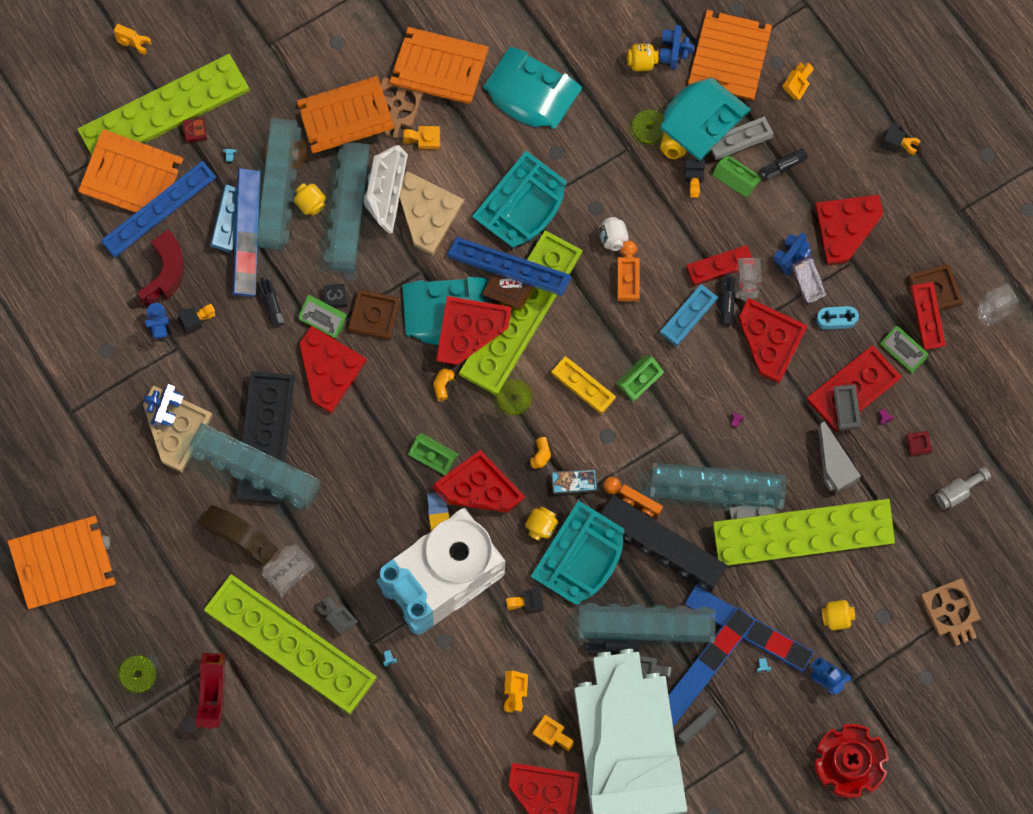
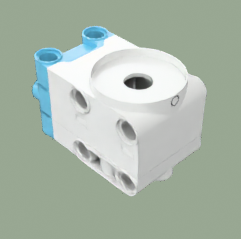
[376,508,506,635]

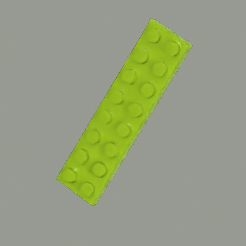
[77,54,250,160]
[459,230,583,396]
[713,499,895,565]
[204,574,377,715]

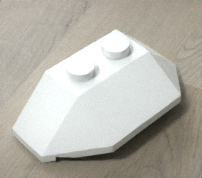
[364,145,408,233]

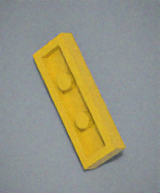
[551,356,616,415]

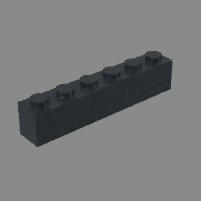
[601,495,728,592]

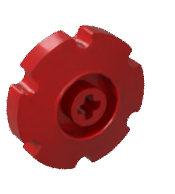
[814,724,889,798]

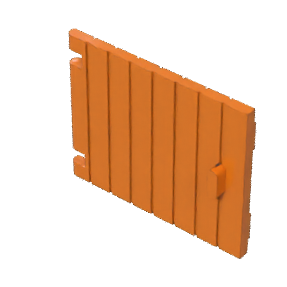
[688,10,772,101]
[389,27,489,104]
[297,76,395,153]
[78,129,184,213]
[8,515,116,609]

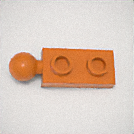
[617,240,640,302]
[603,477,663,519]

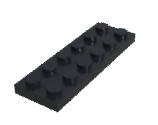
[236,371,295,504]

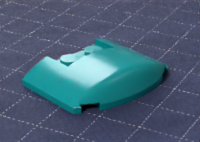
[483,47,582,129]
[661,77,751,161]
[472,151,566,248]
[402,277,491,345]
[531,500,624,605]

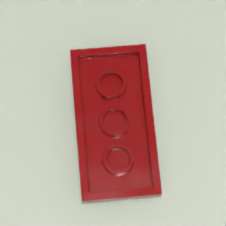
[807,345,902,433]

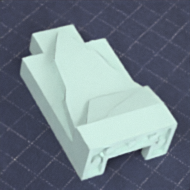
[574,649,687,814]

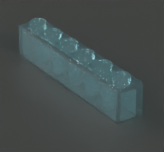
[257,118,301,250]
[325,142,370,272]
[189,423,321,509]
[650,463,786,509]
[578,603,716,643]

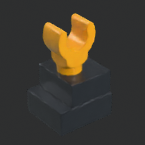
[881,122,920,155]
[684,159,705,198]
[177,304,216,336]
[506,586,544,613]

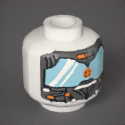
[598,217,629,251]

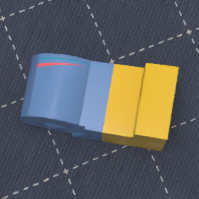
[427,492,449,532]

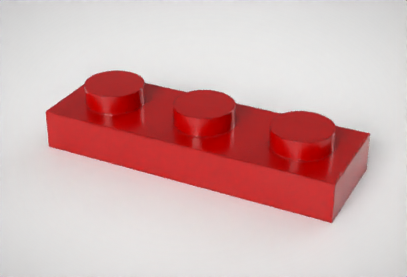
[686,245,755,287]
[910,282,946,350]

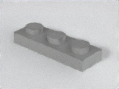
[710,116,774,161]

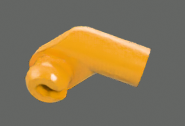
[433,369,454,401]
[530,437,551,469]

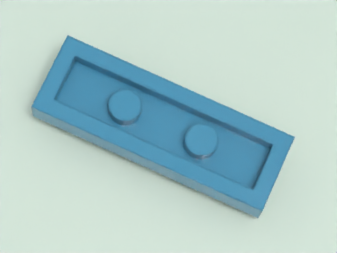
[210,185,237,252]
[660,284,718,347]

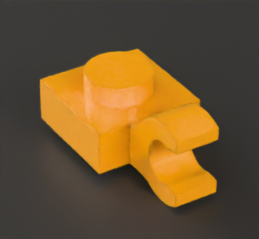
[114,24,151,54]
[782,62,814,100]
[403,126,440,150]
[504,670,528,713]
[533,715,574,752]

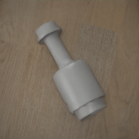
[935,467,991,510]

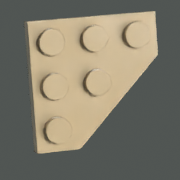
[399,171,464,255]
[143,386,213,473]

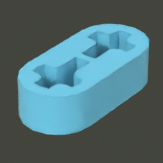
[816,306,859,329]

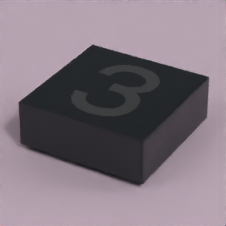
[323,283,347,308]

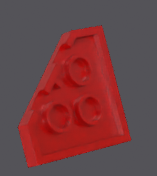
[815,195,883,265]
[436,296,512,365]
[739,298,808,384]
[300,326,367,414]
[432,450,525,513]
[509,763,580,814]

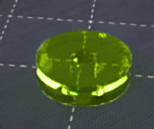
[632,110,664,144]
[497,379,532,415]
[119,655,157,693]

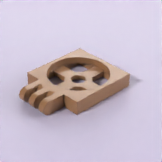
[374,77,424,138]
[920,578,981,646]

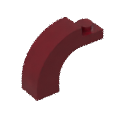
[137,229,184,307]
[196,653,225,729]

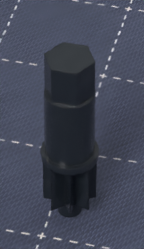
[759,148,808,179]
[720,274,736,326]
[258,277,284,328]
[584,639,639,654]

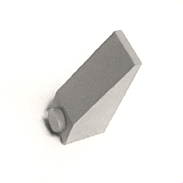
[818,421,861,495]

